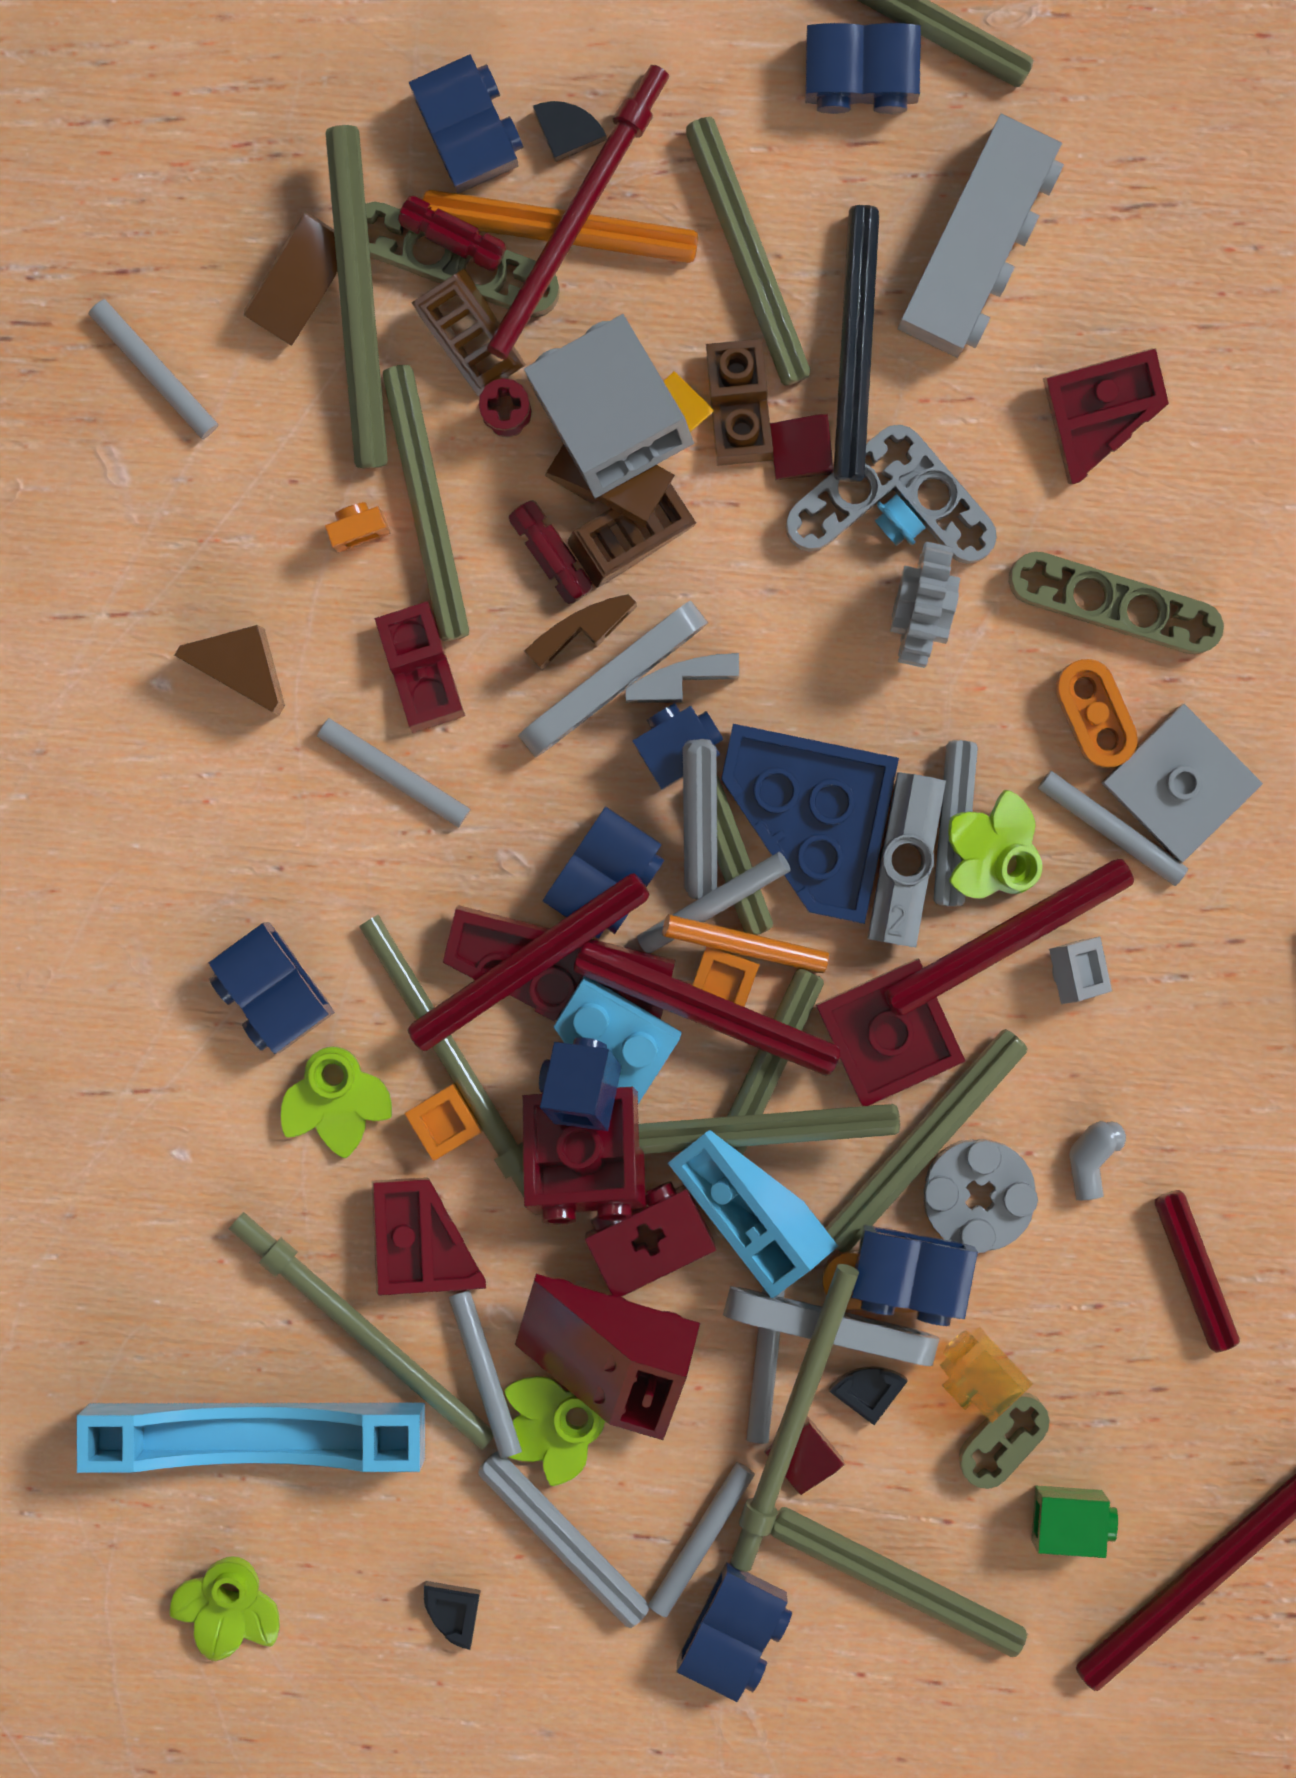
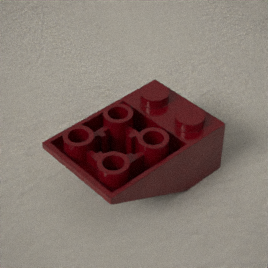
[515,1273,700,1440]

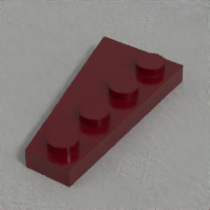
[443,905,676,1022]

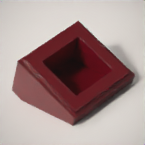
[770,414,833,480]
[764,1416,845,1495]

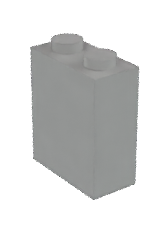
[524,314,694,498]

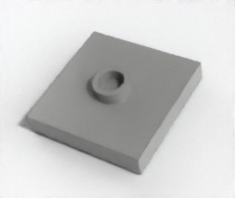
[1101,704,1263,863]

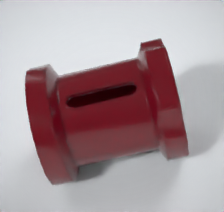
[478,378,532,438]

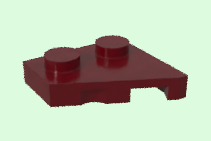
[1043,348,1169,484]
[372,1177,486,1296]

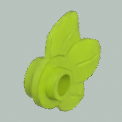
[948,790,1042,898]
[281,1046,392,1158]
[505,1376,605,1486]
[169,1556,280,1661]

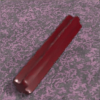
[1154,1190,1240,1353]

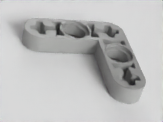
[786,425,997,564]

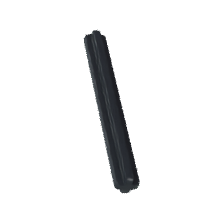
[833,205,879,482]

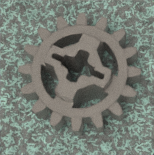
[890,541,960,668]

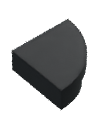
[533,101,607,162]
[828,1366,908,1425]
[424,1581,481,1650]

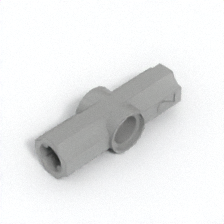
[867,772,946,948]

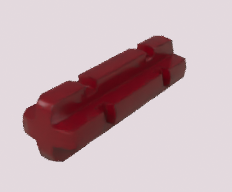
[398,196,506,271]
[509,500,593,604]

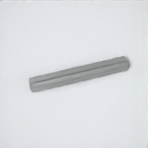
[478,1451,649,1628]

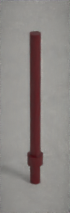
[486,65,669,360]

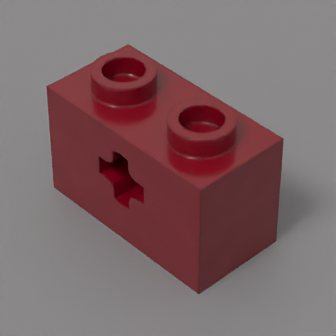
[585,1181,717,1297]

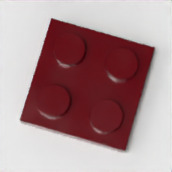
[815,958,966,1106]

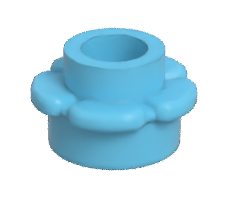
[875,494,926,546]

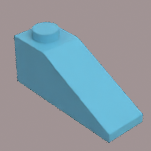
[668,1130,838,1299]

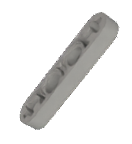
[518,601,708,758]
[723,1286,940,1366]

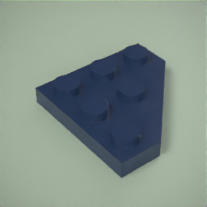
[721,724,899,924]

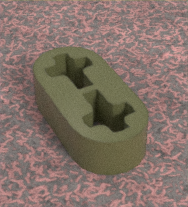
[959,1392,1050,1489]

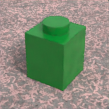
[1031,1485,1118,1558]

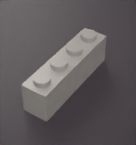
[898,114,1064,358]

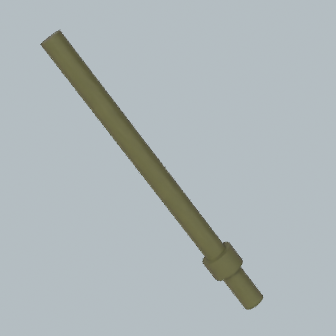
[359,915,524,1197]
[229,1212,494,1450]
[730,1264,859,1572]

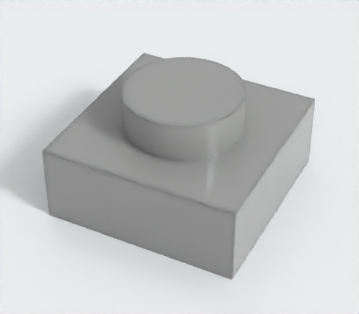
[1049,937,1112,1004]

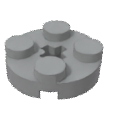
[923,1139,1038,1253]

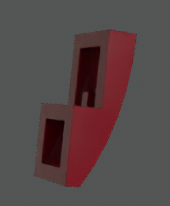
[374,601,466,733]

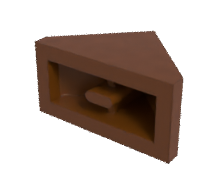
[174,625,285,715]

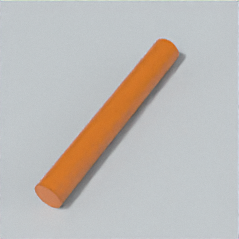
[662,914,829,974]

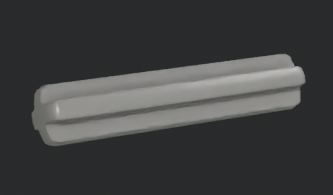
[683,739,717,899]
[933,740,978,907]

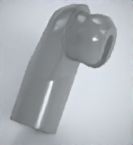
[1069,1121,1126,1201]

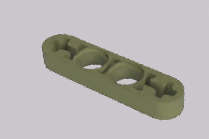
[366,202,560,318]
[1008,552,1224,654]

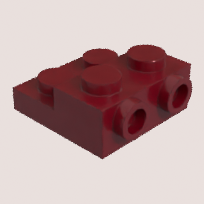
[522,1086,646,1225]

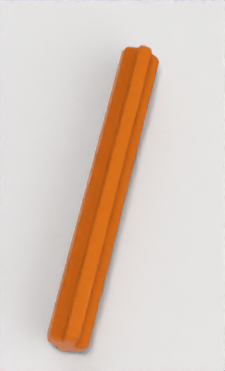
[422,189,698,263]

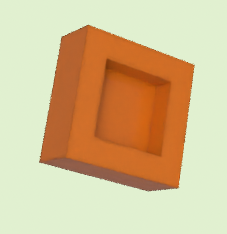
[325,502,391,553]
[692,947,760,1007]
[404,1083,483,1161]

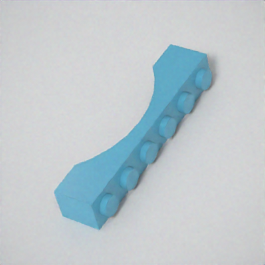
[77,1403,425,1473]

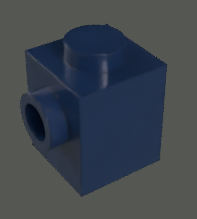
[632,703,724,790]
[539,1038,622,1131]

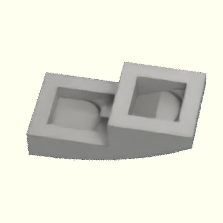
[626,653,739,703]

